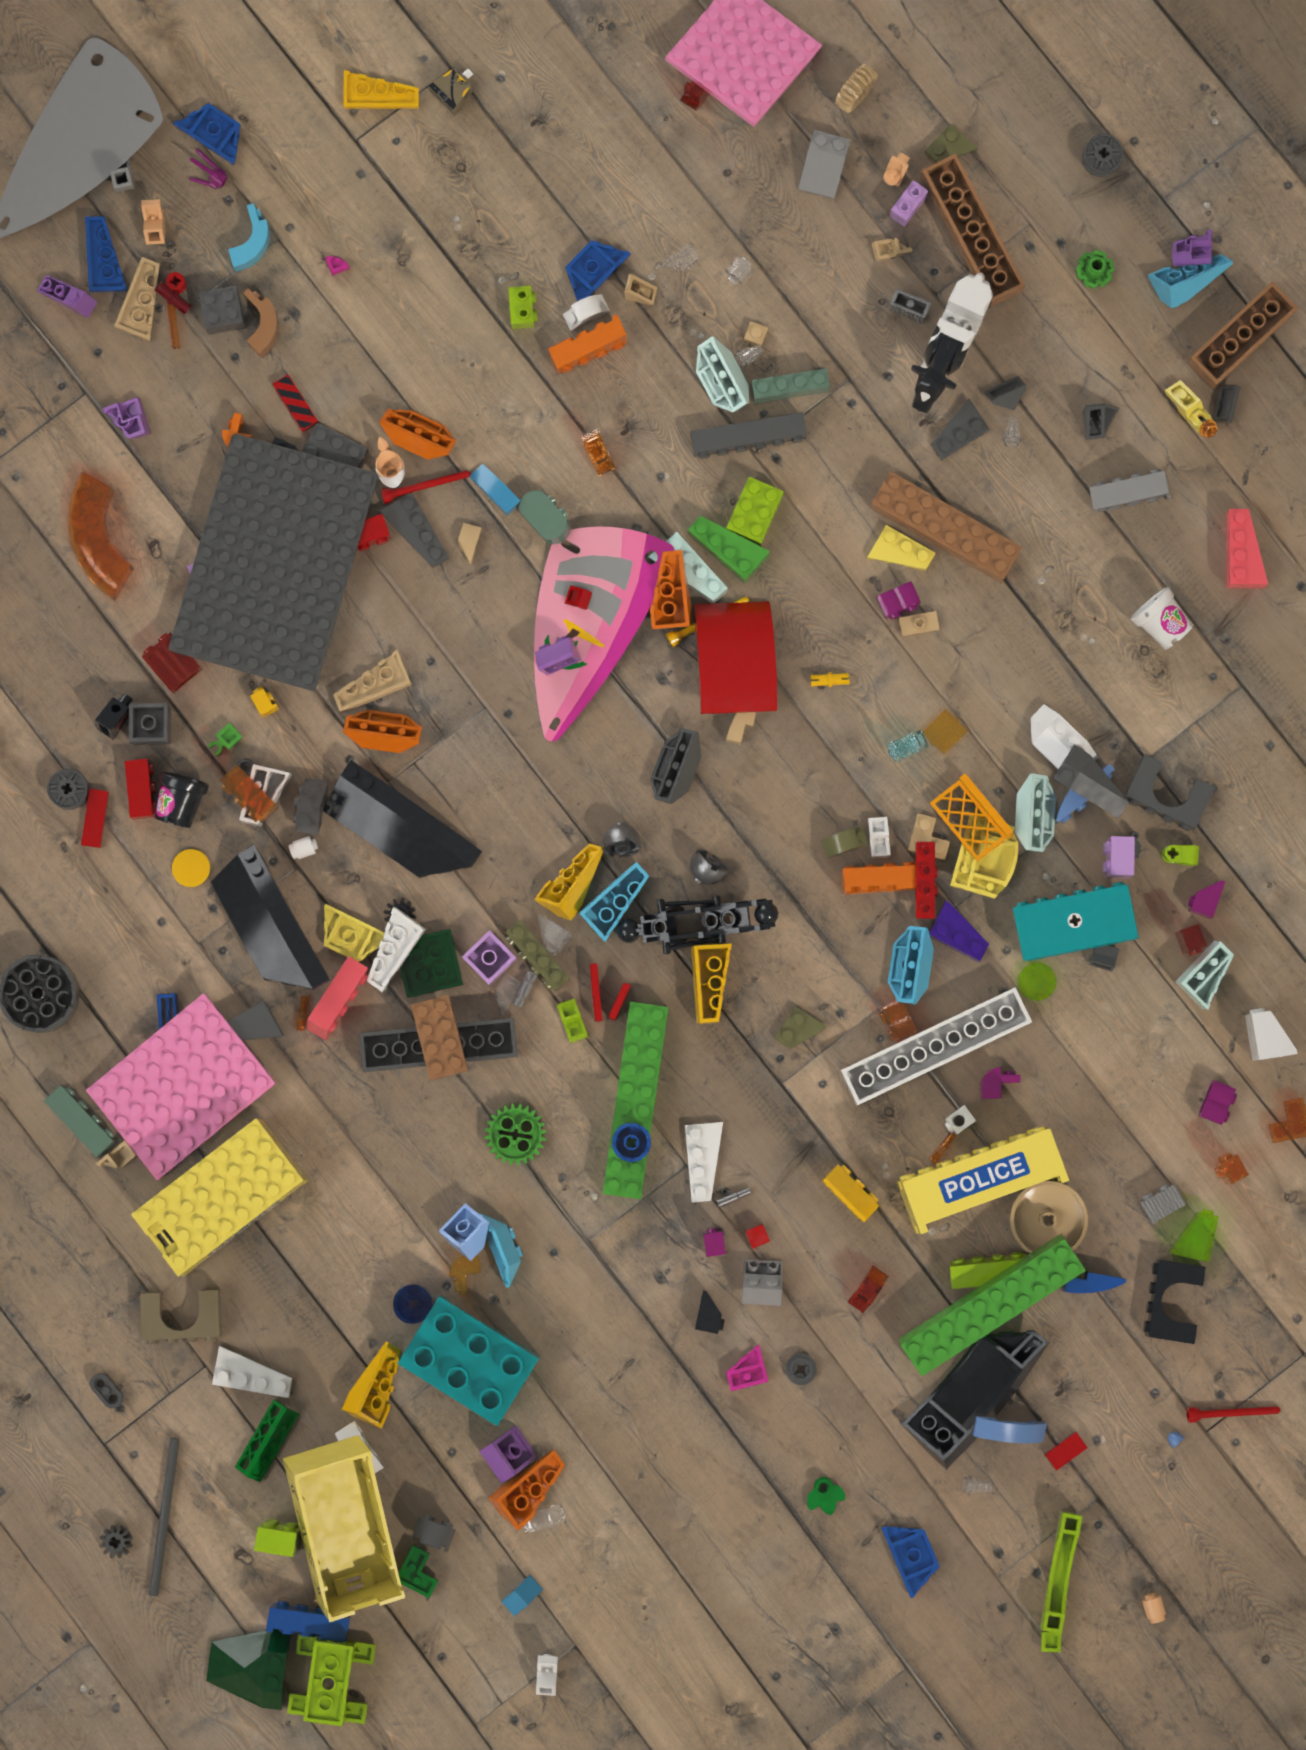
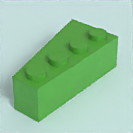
[688,516,770,584]

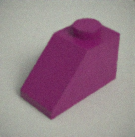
[1187,880,1225,919]

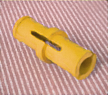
[810,672,849,687]

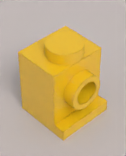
[250,686,279,718]

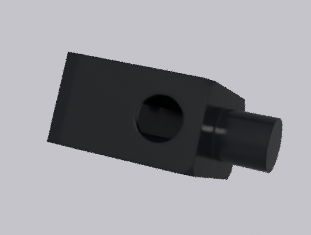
[95,693,133,740]

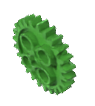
[484,1103,547,1166]

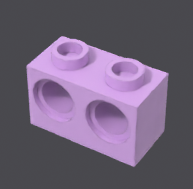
[890,180,928,227]

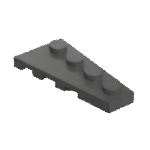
[379,493,449,568]

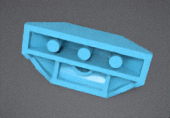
[888,926,934,1004]
[480,1214,523,1288]

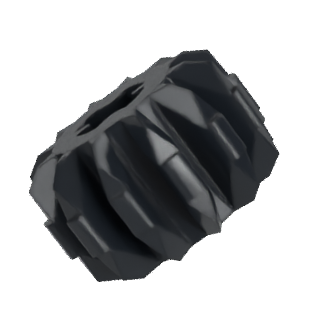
[384,898,416,922]

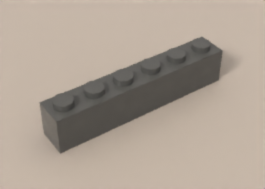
[690,412,807,459]

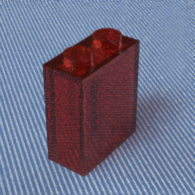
[142,632,203,694]

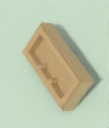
[899,611,940,637]

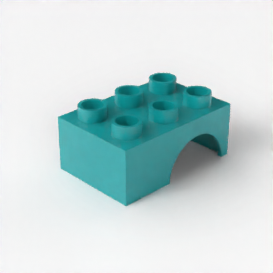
[397,1295,541,1426]

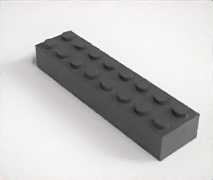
[359,1018,518,1072]

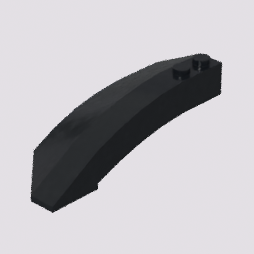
[323,760,482,878]
[211,845,331,990]
[902,1330,1049,1470]

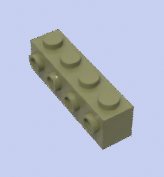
[505,920,570,992]

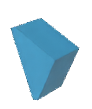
[501,1575,543,1616]

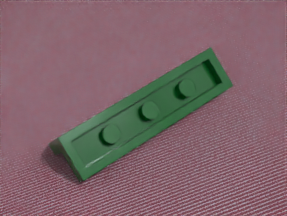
[235,1399,300,1483]

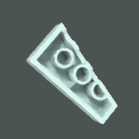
[648,532,728,603]

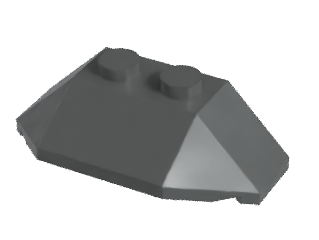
[650,728,702,804]

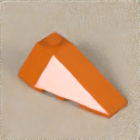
[650,550,693,629]

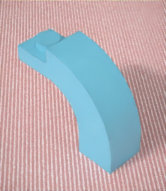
[228,203,270,272]

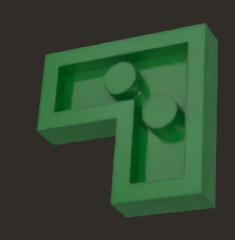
[398,1545,439,1598]

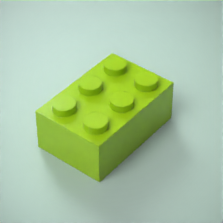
[726,477,784,546]
[254,1519,302,1557]

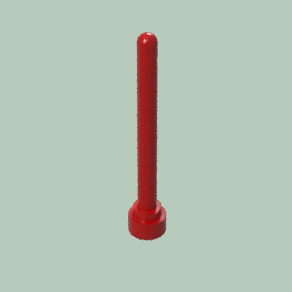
[380,470,470,504]
[1186,1406,1281,1423]

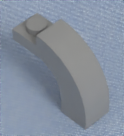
[110,158,136,193]

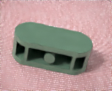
[519,490,571,544]

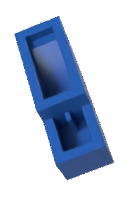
[1063,1272,1126,1293]

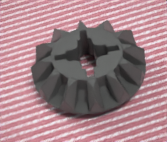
[785,1354,817,1385]

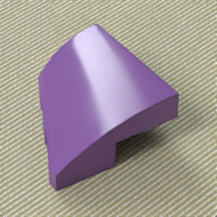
[1172,229,1212,266]
[102,397,151,439]

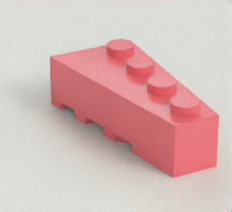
[1226,509,1268,589]
[307,956,368,1041]

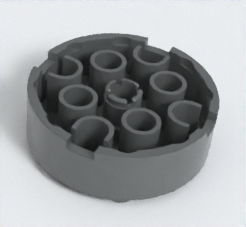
[0,955,80,1033]

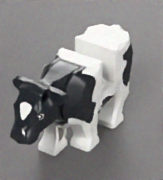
[911,273,993,413]

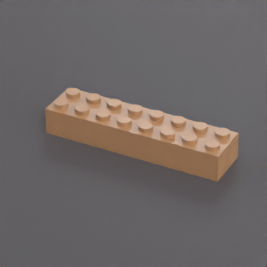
[920,153,1025,308]
[870,471,1022,584]

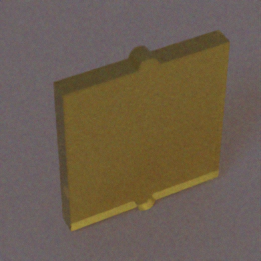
[922,709,968,754]

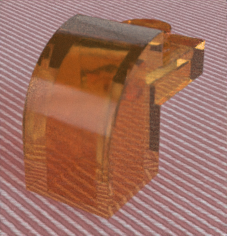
[581,429,615,476]

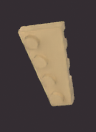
[114,257,160,342]
[333,650,412,714]

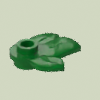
[807,1477,845,1516]

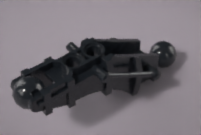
[617,895,779,955]

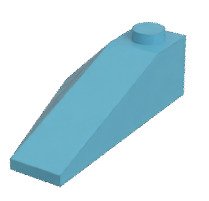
[1148,254,1233,308]

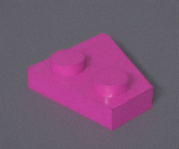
[726,1345,769,1392]

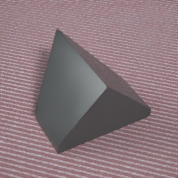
[1082,403,1119,440]

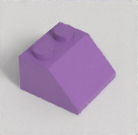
[535,636,582,675]
[479,1425,538,1484]

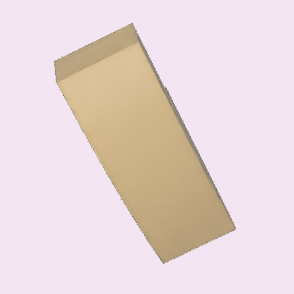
[726,712,757,745]

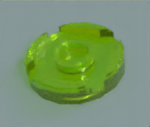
[1017,963,1056,1001]

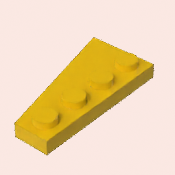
[343,70,419,109]

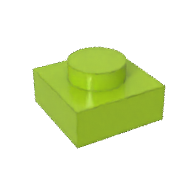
[1041,1631,1061,1652]

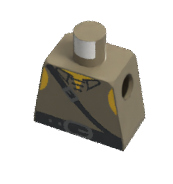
[428,68,475,116]

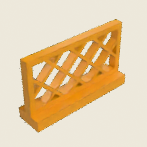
[930,773,1014,862]

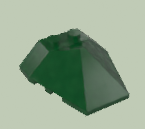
[206,1628,291,1710]

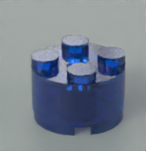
[393,1284,434,1324]

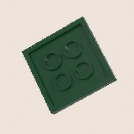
[400,929,464,998]

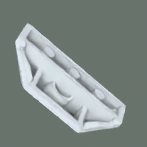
[1030,704,1099,769]

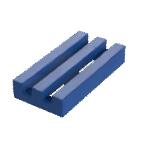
[157,993,178,1029]

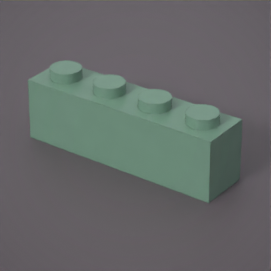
[751,368,830,404]
[44,1085,116,1157]

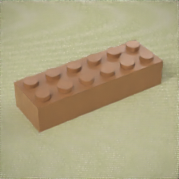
[1187,281,1299,390]

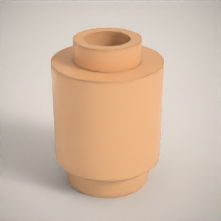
[1142,1593,1166,1624]

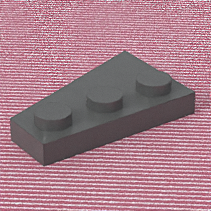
[931,398,990,461]

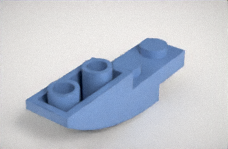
[1055,764,1115,824]

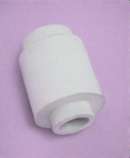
[289,836,318,859]

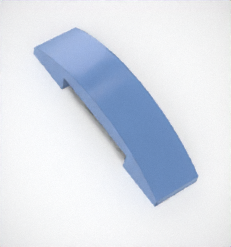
[973,1416,1047,1443]

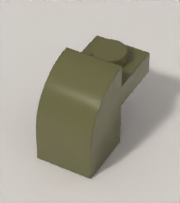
[821,827,869,858]

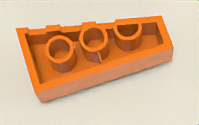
[548,314,627,374]
[841,862,915,895]

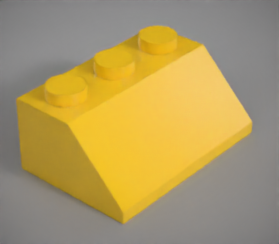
[821,1164,879,1222]

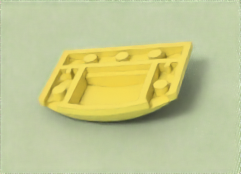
[950,816,1018,899]

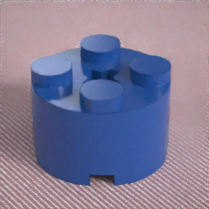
[612,1123,651,1162]

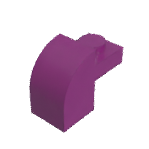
[980,1067,1021,1099]

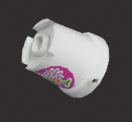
[1130,587,1194,650]

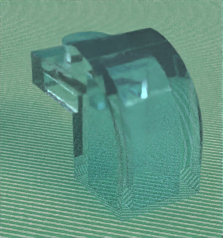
[886,730,929,762]

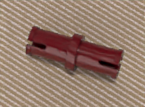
[154,281,191,315]

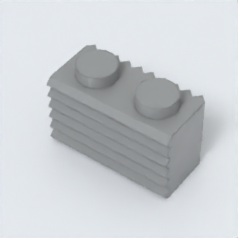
[889,288,932,324]
[1139,1183,1186,1224]

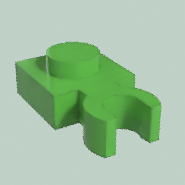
[208,723,243,757]

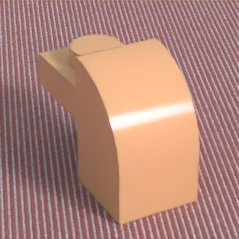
[141,199,166,245]

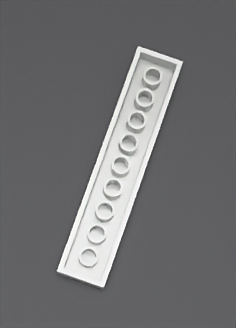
[840,987,1032,1106]

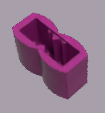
[876,581,921,620]
[1198,1080,1237,1125]

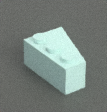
[1175,941,1234,1010]

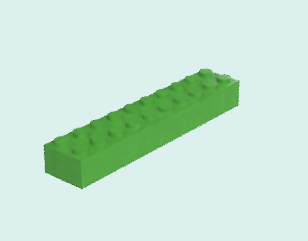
[603,1002,668,1199]
[899,1233,1086,1376]

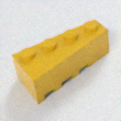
[691,943,732,1024]

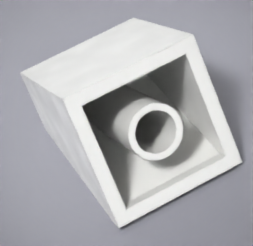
[1245,1008,1298,1061]

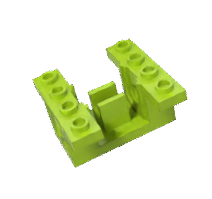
[287,1634,376,1727]

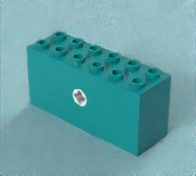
[1013,881,1140,962]

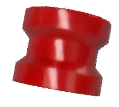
[166,272,187,294]

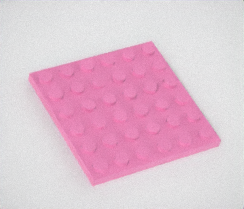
[665,0,822,127]

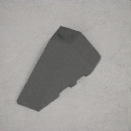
[1053,745,1129,818]

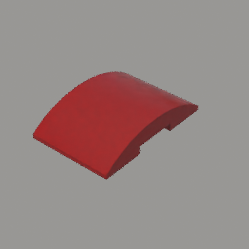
[693,601,777,714]

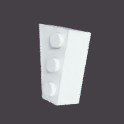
[239,764,293,827]

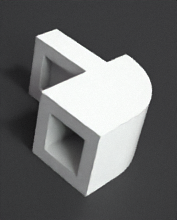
[563,294,610,331]
[536,1654,558,1696]

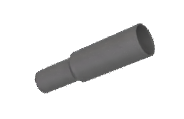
[716,1187,751,1208]

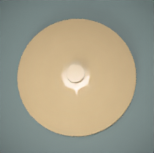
[1010,1181,1088,1254]

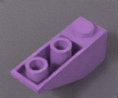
[37,275,97,318]

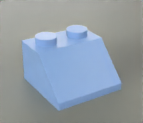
[439,1203,489,1261]

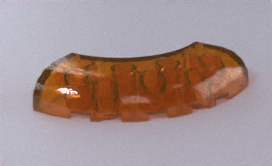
[68,472,134,601]

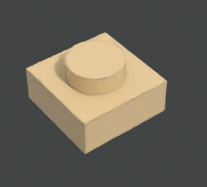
[744,321,768,347]

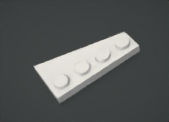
[367,907,426,992]
[685,1122,723,1203]
[212,1346,293,1398]

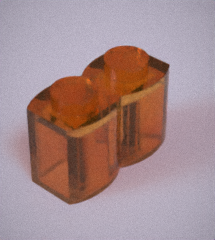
[879,1000,918,1043]

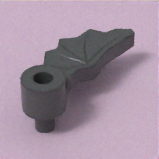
[1129,831,1142,861]

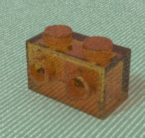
[1214,1153,1249,1184]

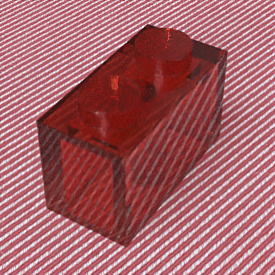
[1175,924,1207,956]

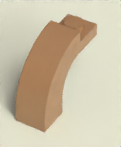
[243,288,279,358]

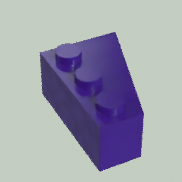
[929,900,989,962]

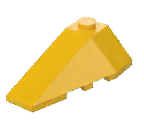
[341,1342,401,1429]

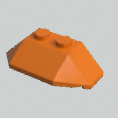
[380,409,456,460]
[343,710,422,753]

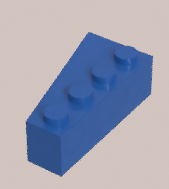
[266,1600,351,1642]

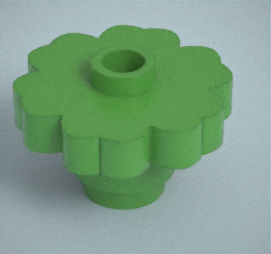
[1075,250,1115,289]

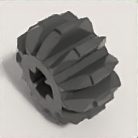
[99,1525,133,1559]

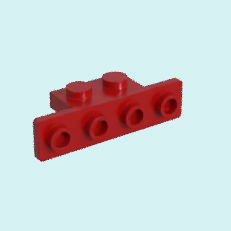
[915,842,938,919]

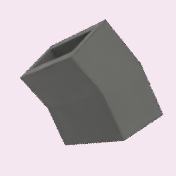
[1089,945,1119,972]

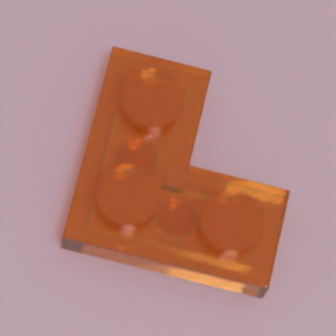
[1268,1098,1306,1143]

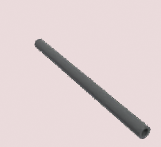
[149,1438,180,1596]

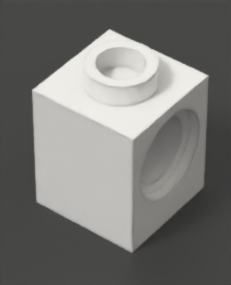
[944,1105,976,1135]

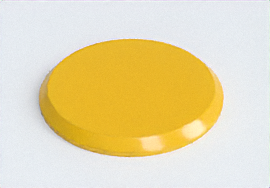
[172,849,210,887]

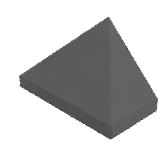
[985,376,1027,410]

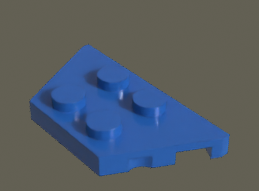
[174,103,241,166]
[565,240,631,302]
[881,1526,940,1598]

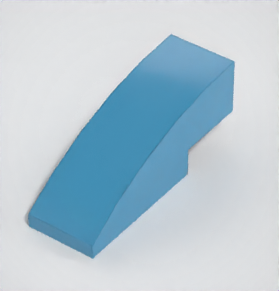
[469,464,521,516]

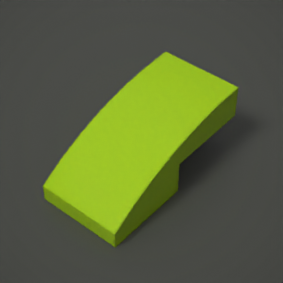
[557,998,588,1044]

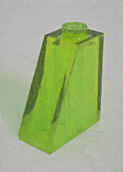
[1168,1209,1219,1262]

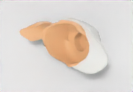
[376,437,405,488]

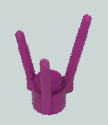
[189,149,228,190]

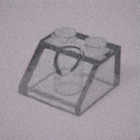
[537,914,573,956]

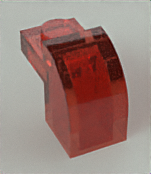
[680,81,710,111]
[848,1265,889,1313]

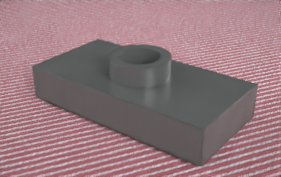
[1213,385,1241,423]

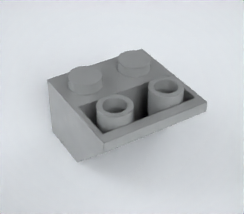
[742,1259,783,1306]

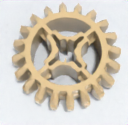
[835,64,878,113]

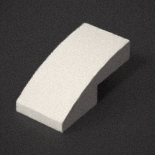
[868,817,891,859]

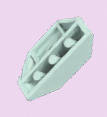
[696,336,749,412]
[1015,773,1056,852]

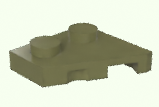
[925,124,977,163]
[775,1006,826,1049]

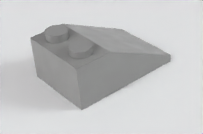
[798,130,850,199]

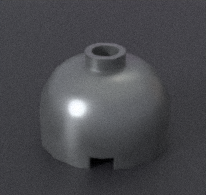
[603,823,641,858]
[689,848,728,885]

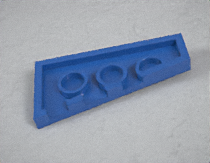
[85,216,127,292]

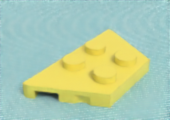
[324,904,385,963]

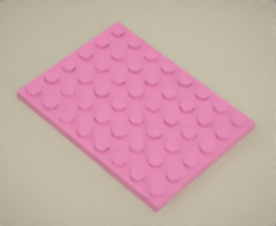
[86,993,277,1181]

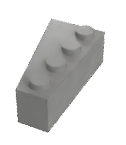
[1089,469,1172,513]

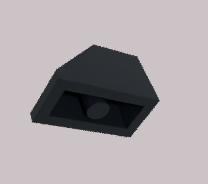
[695,1290,725,1334]

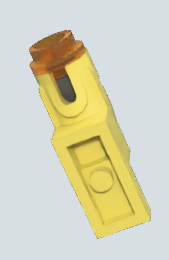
[1165,380,1218,438]

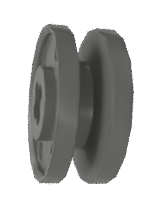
[1082,134,1123,177]
[47,769,90,810]

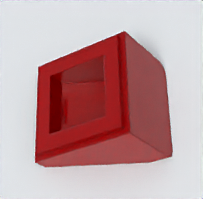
[564,586,592,610]
[745,1224,770,1249]

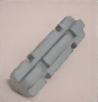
[513,971,537,1007]

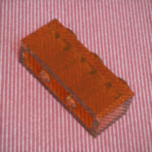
[220,764,279,823]

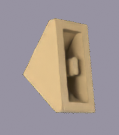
[624,274,658,305]

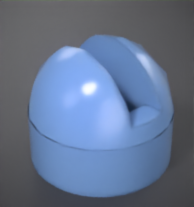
[1168,1432,1185,1449]

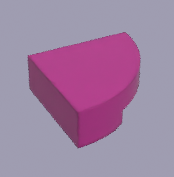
[325,256,350,276]

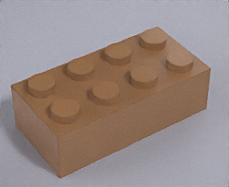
[411,995,469,1081]

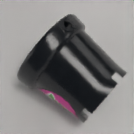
[154,771,209,828]

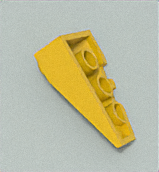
[534,843,603,921]

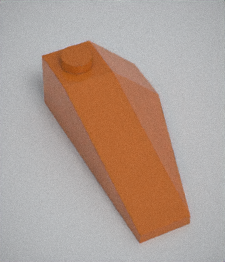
[488,1450,565,1531]

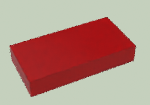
[608,983,631,1021]
[1044,1431,1088,1471]

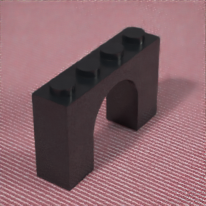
[1143,1259,1206,1344]

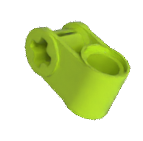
[1161,845,1199,866]

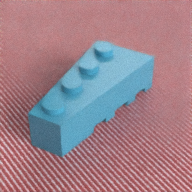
[579,862,649,942]

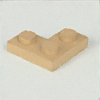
[908,813,950,861]

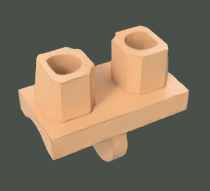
[883,152,910,187]

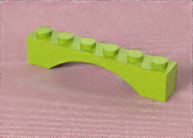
[1040,1510,1083,1634]

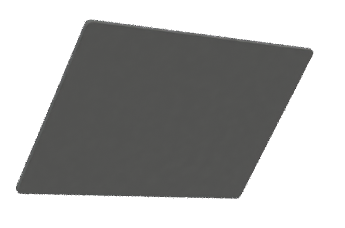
[169,434,378,691]

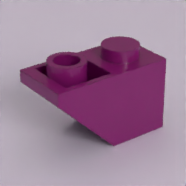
[703,1228,726,1257]

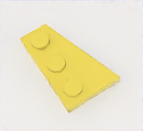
[867,525,936,571]

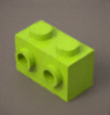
[508,286,538,329]

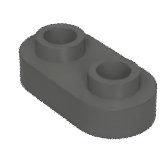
[90,1373,123,1408]

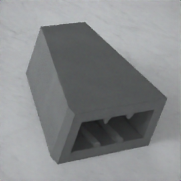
[228,1001,284,1040]

